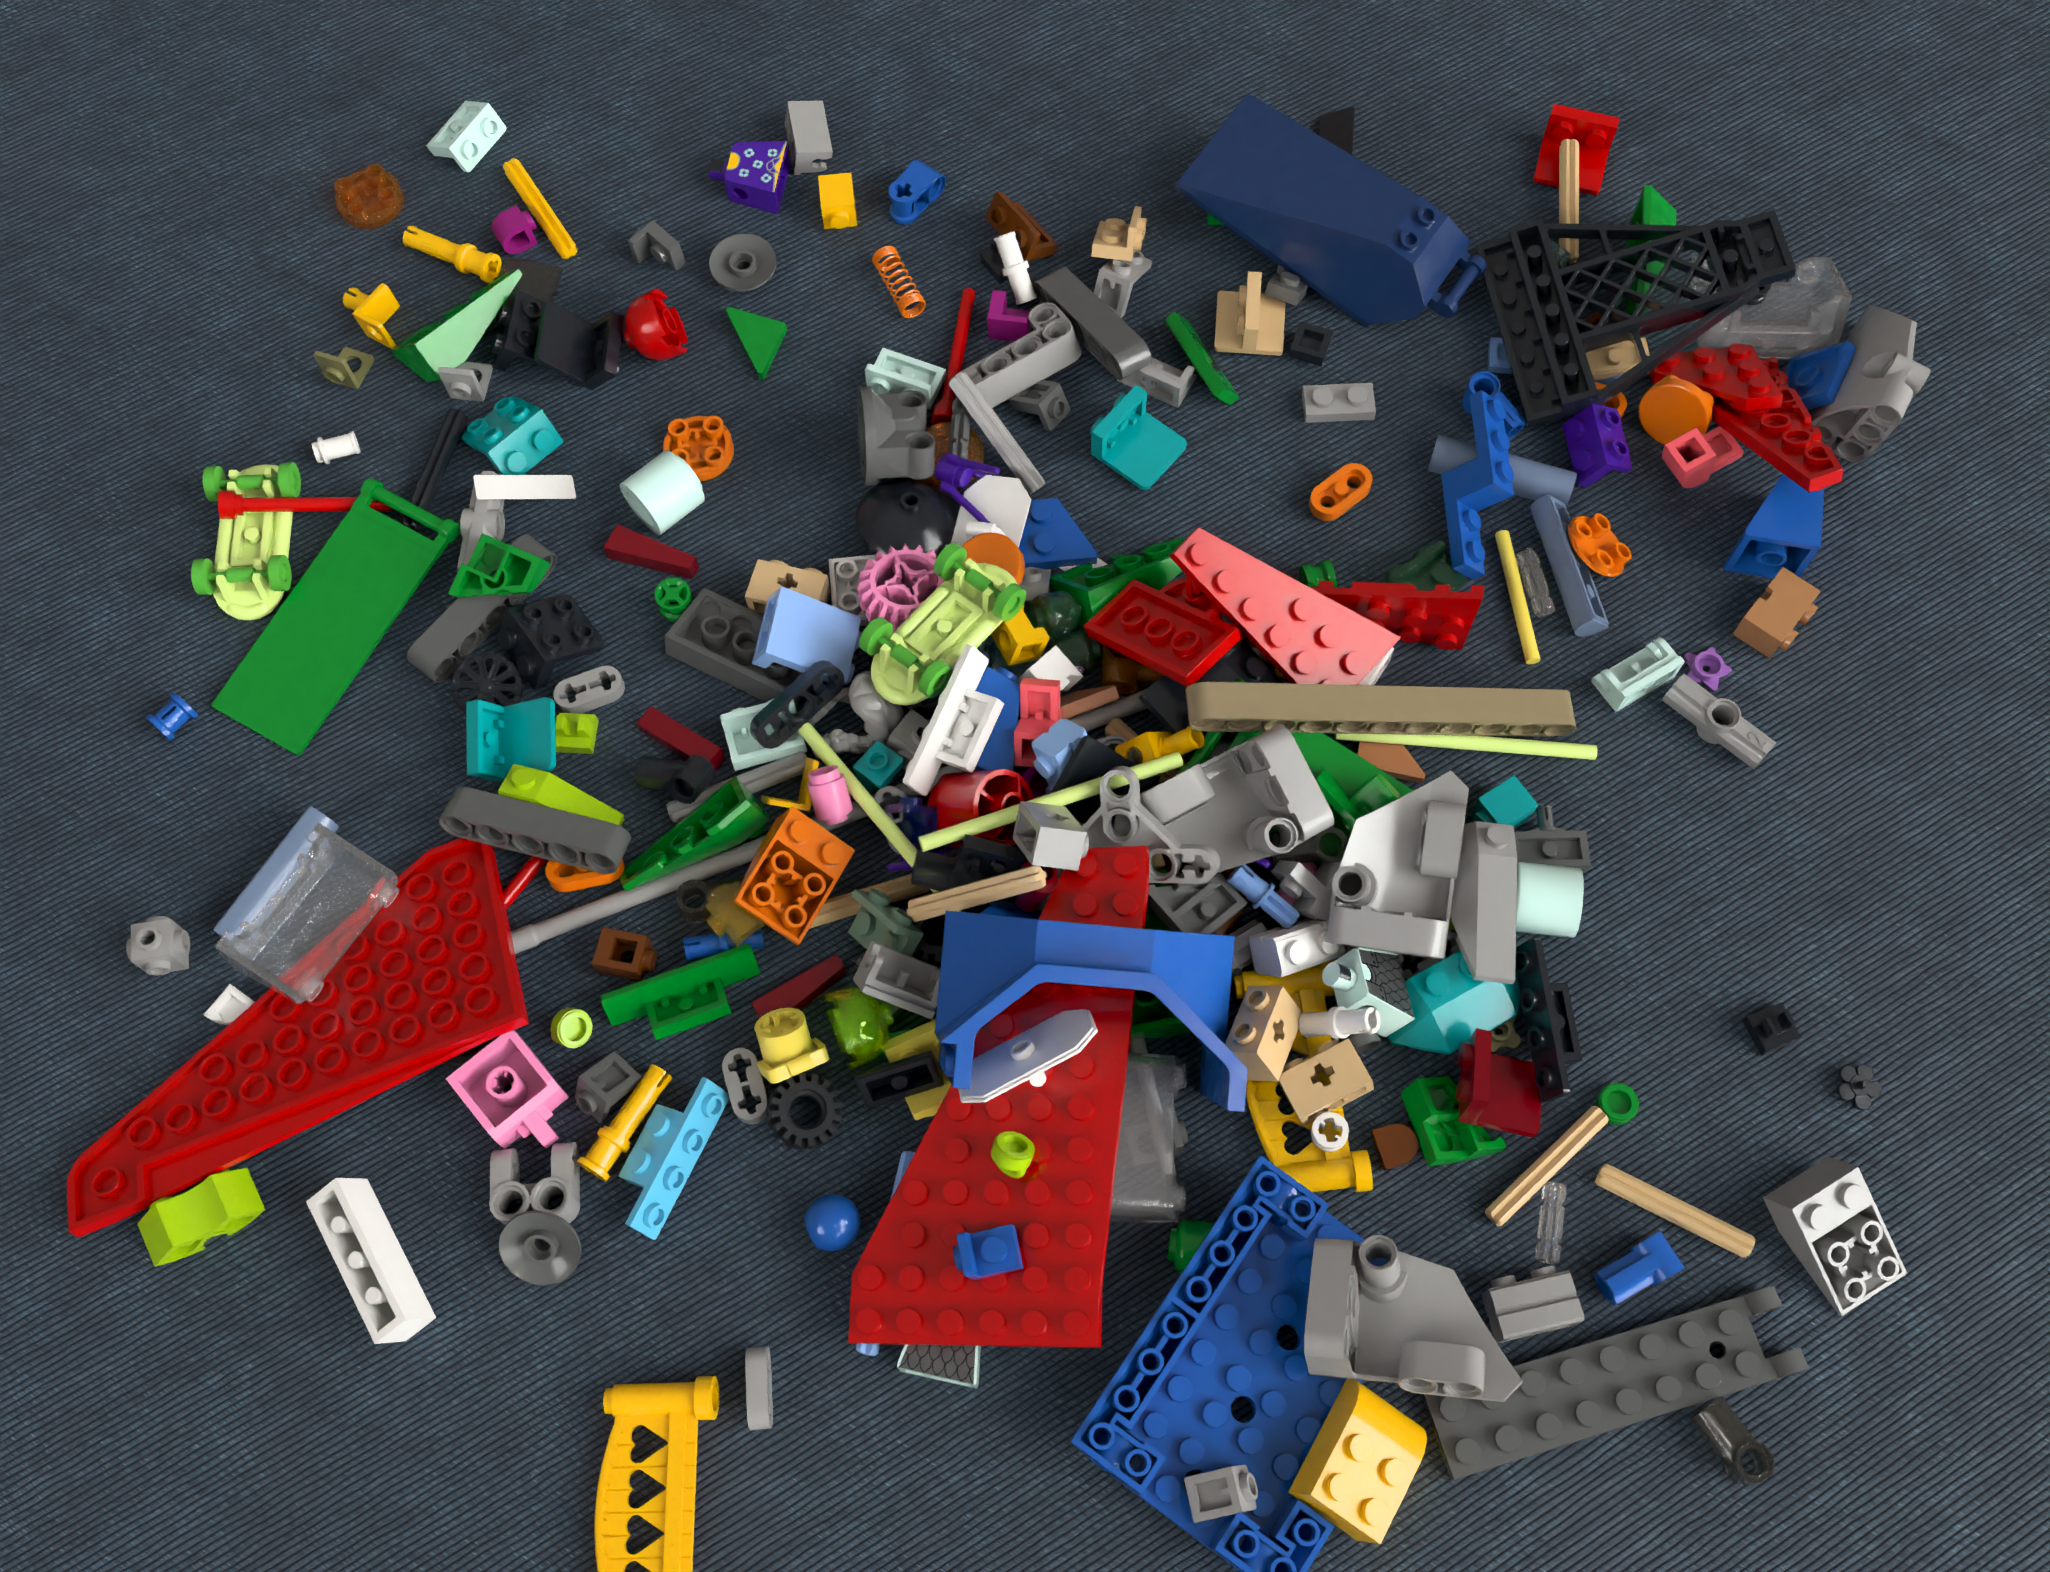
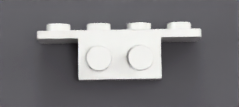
[903,644,1004,796]

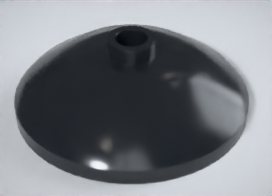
[856,478,960,559]

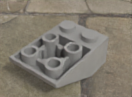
[1763,1156,1908,1316]

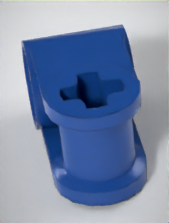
[888,159,946,225]

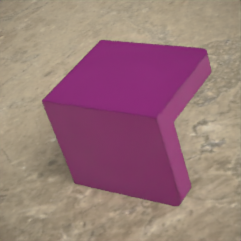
[987,290,1032,342]

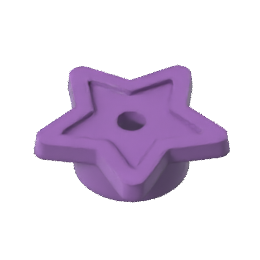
[1684,647,1732,692]

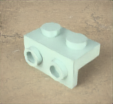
[864,348,946,409]
[720,698,807,771]

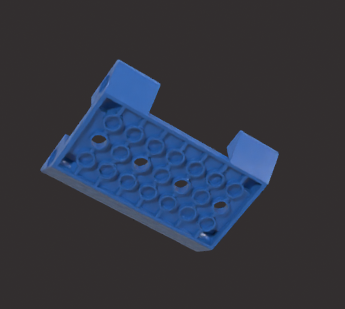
[1070,1155,1389,1572]

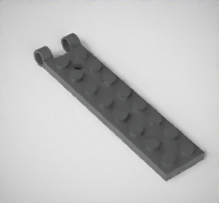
[1422,1286,1809,1481]

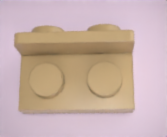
[1091,206,1147,262]

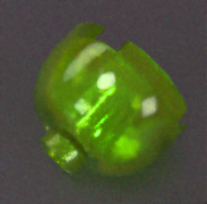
[823,986,894,1070]

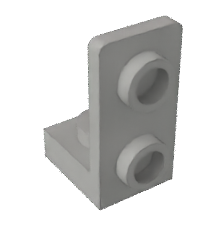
[1093,250,1152,318]

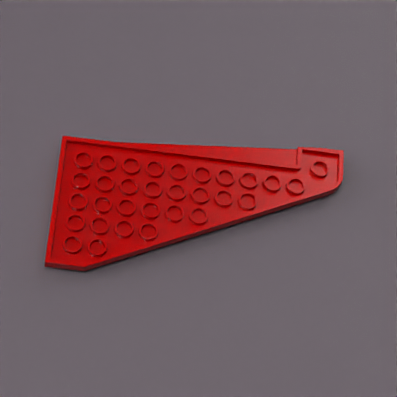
[67,838,529,1238]
[848,846,1149,1348]

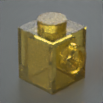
[705,881,765,947]

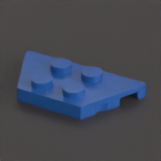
[1019,498,1097,569]

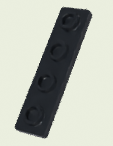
[911,834,1053,916]
[1515,938,1582,1102]

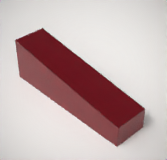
[603,524,699,579]
[636,706,725,772]
[751,954,847,1019]

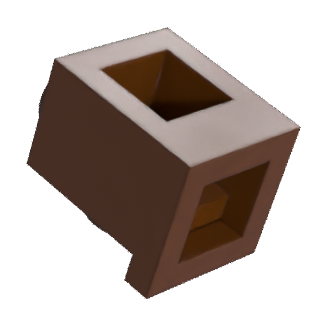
[592,927,657,981]

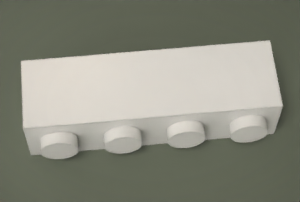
[306,1178,436,1344]

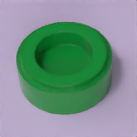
[1595,1083,1639,1126]

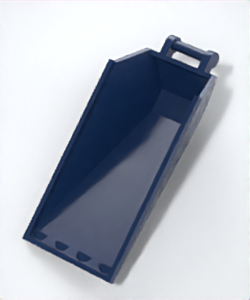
[1174,93,1487,328]

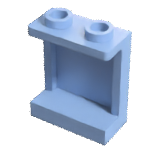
[752,586,862,685]

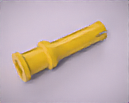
[403,226,502,283]
[576,1064,672,1182]

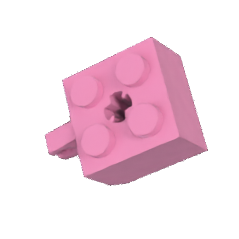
[446,1030,569,1149]

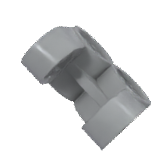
[489,1142,581,1226]

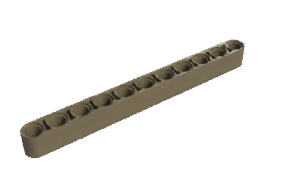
[1185,682,1577,737]

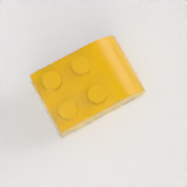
[1288,1378,1427,1544]

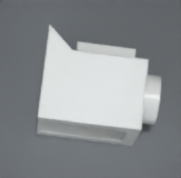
[1015,645,1084,691]

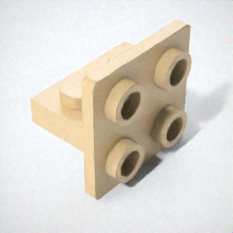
[1214,271,1285,356]

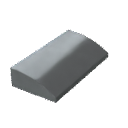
[664,588,810,707]

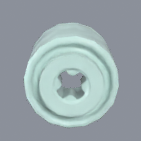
[619,450,705,535]
[1516,862,1584,938]

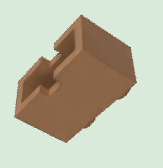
[1733,567,1821,659]

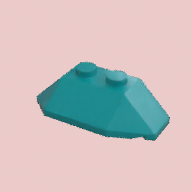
[1387,950,1520,1055]

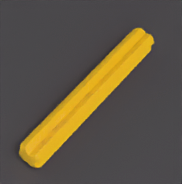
[503,158,577,259]

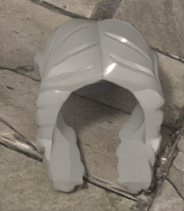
[808,671,904,759]

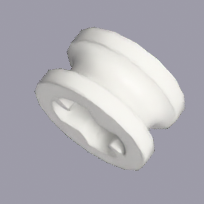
[1311,1112,1349,1152]

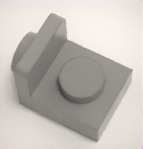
[1184,1464,1258,1523]

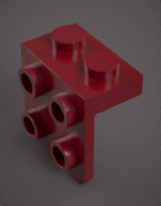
[1456,1028,1541,1137]

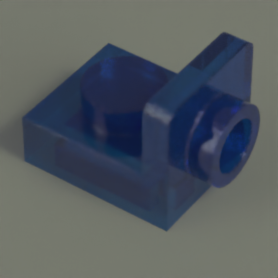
[885,797,937,853]

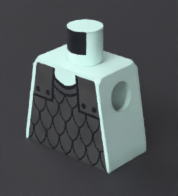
[1322,947,1414,1037]
[897,1345,981,1389]

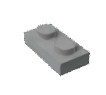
[1302,383,1376,423]

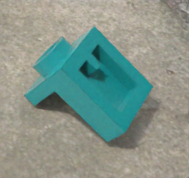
[852,740,905,795]

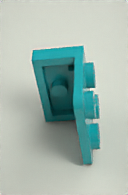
[1090,385,1187,490]
[462,396,564,475]
[466,697,556,782]

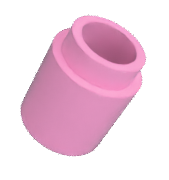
[807,765,853,825]

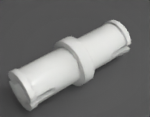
[994,231,1037,305]
[1299,1006,1381,1039]

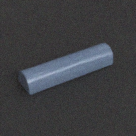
[1427,434,1577,506]
[1530,494,1609,637]
[214,806,339,951]

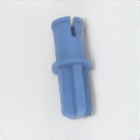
[1227,864,1300,929]

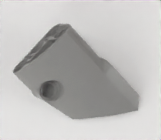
[1811,305,1931,463]
[1112,724,1334,873]
[1325,770,1469,960]
[1304,1235,1523,1402]

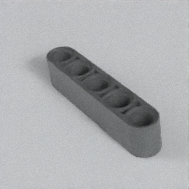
[1033,266,1152,380]
[407,534,557,683]
[439,787,631,874]

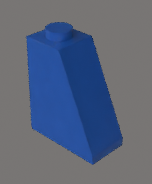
[975,666,1020,771]

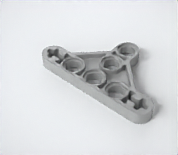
[1056,766,1220,884]

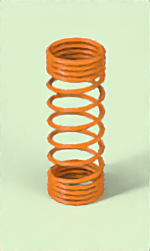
[872,246,926,318]

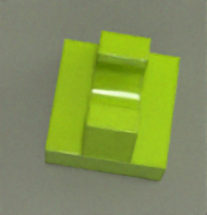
[555,713,599,754]

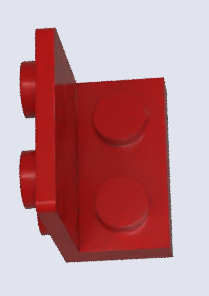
[1533,104,1620,196]

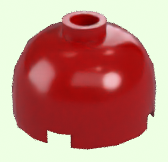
[623,289,688,361]

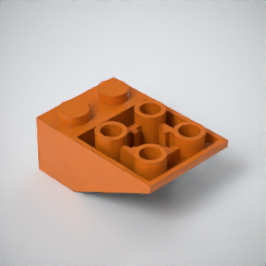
[733,806,855,946]

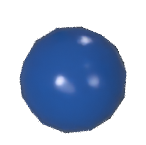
[804,1194,861,1252]

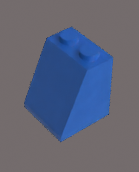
[1723,474,1824,579]

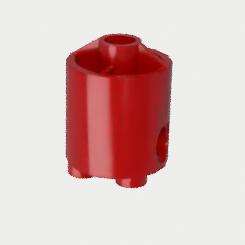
[924,769,1034,848]

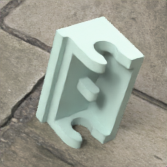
[1591,637,1685,712]

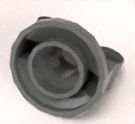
[857,386,935,486]

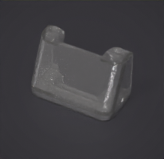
[1689,255,1853,359]
[214,822,399,1004]
[1110,1052,1186,1222]

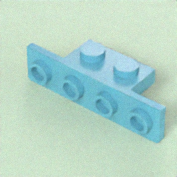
[618,1077,730,1240]

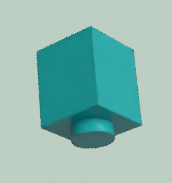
[1471,775,1538,829]

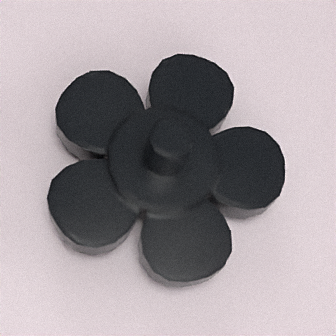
[1837,1064,1882,1110]

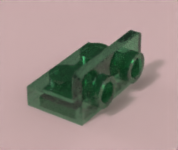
[1385,539,1467,592]

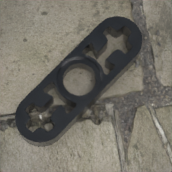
[750,660,844,749]

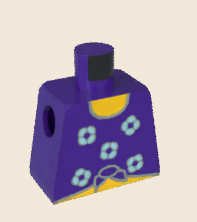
[709,141,791,214]

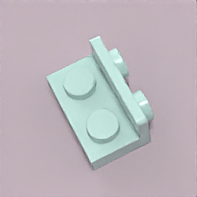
[426,101,507,172]

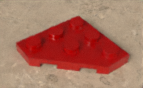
[1649,343,1783,412]

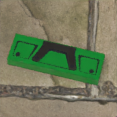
[1165,312,1240,405]

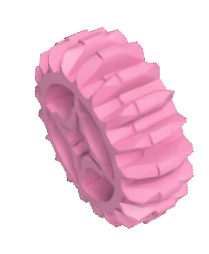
[857,543,945,634]

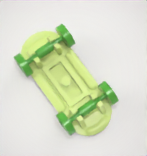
[191,462,301,621]
[859,542,1026,706]

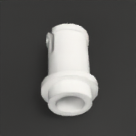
[312,431,361,465]

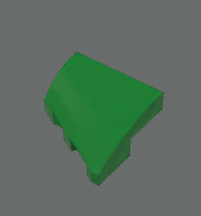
[448,533,551,598]
[1400,1077,1506,1166]

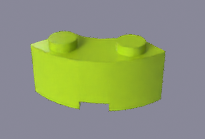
[137,1168,265,1267]

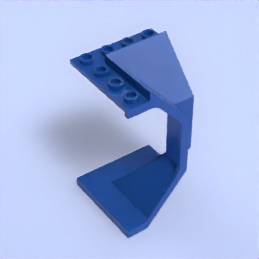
[935,911,1248,1112]

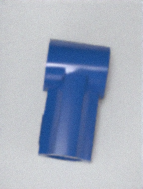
[1462,371,1527,440]
[1594,1231,1685,1306]

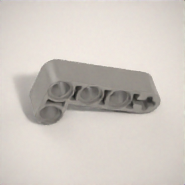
[955,302,1082,408]

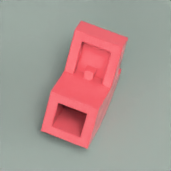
[1662,426,1744,488]
[1014,678,1063,767]

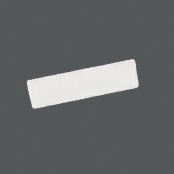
[473,475,576,500]

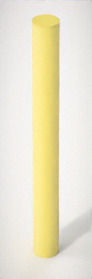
[1495,530,1541,665]

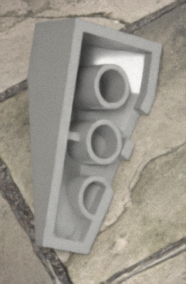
[1450,821,1517,984]

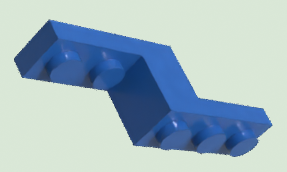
[1441,390,1514,580]

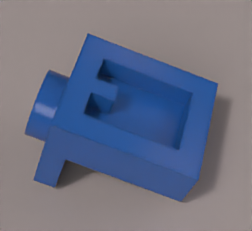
[953,1224,1023,1280]

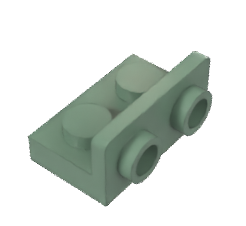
[848,888,924,956]

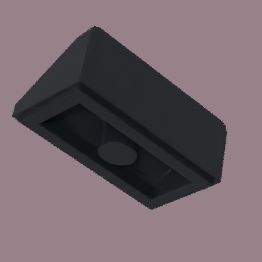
[1318,107,1355,155]
[854,1050,944,1109]

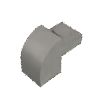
[1271,860,1362,920]

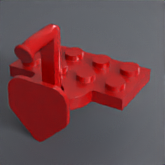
[1083,575,1246,687]

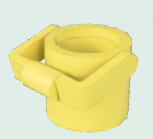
[754,1008,830,1083]

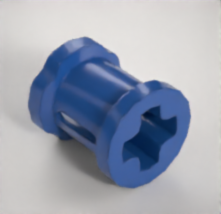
[145,692,199,741]

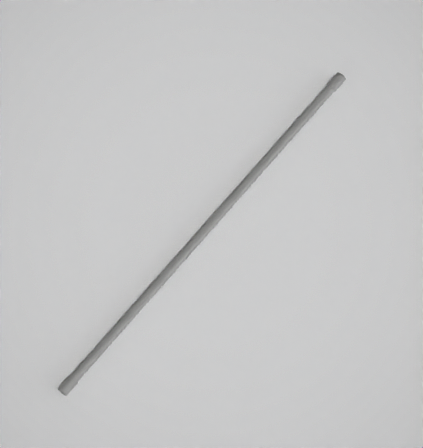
[511,647,1269,954]

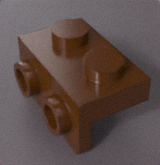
[985,191,1058,261]

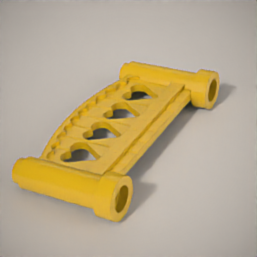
[1234,959,1373,1192]
[594,1376,719,1572]

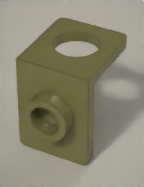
[313,347,375,390]

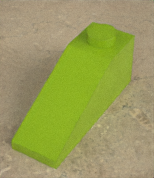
[498,764,624,826]

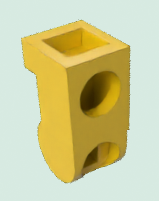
[991,604,1050,666]

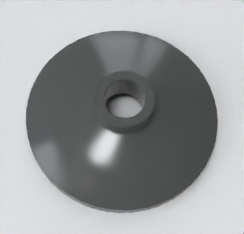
[709,234,777,292]
[499,1210,582,1285]

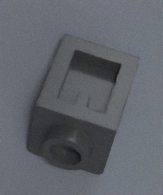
[628,220,686,271]
[1264,265,1308,306]
[1009,380,1070,431]
[574,1051,642,1123]

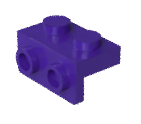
[1562,404,1632,487]

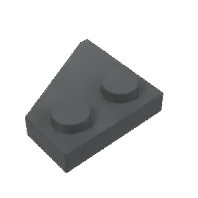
[1147,874,1247,934]

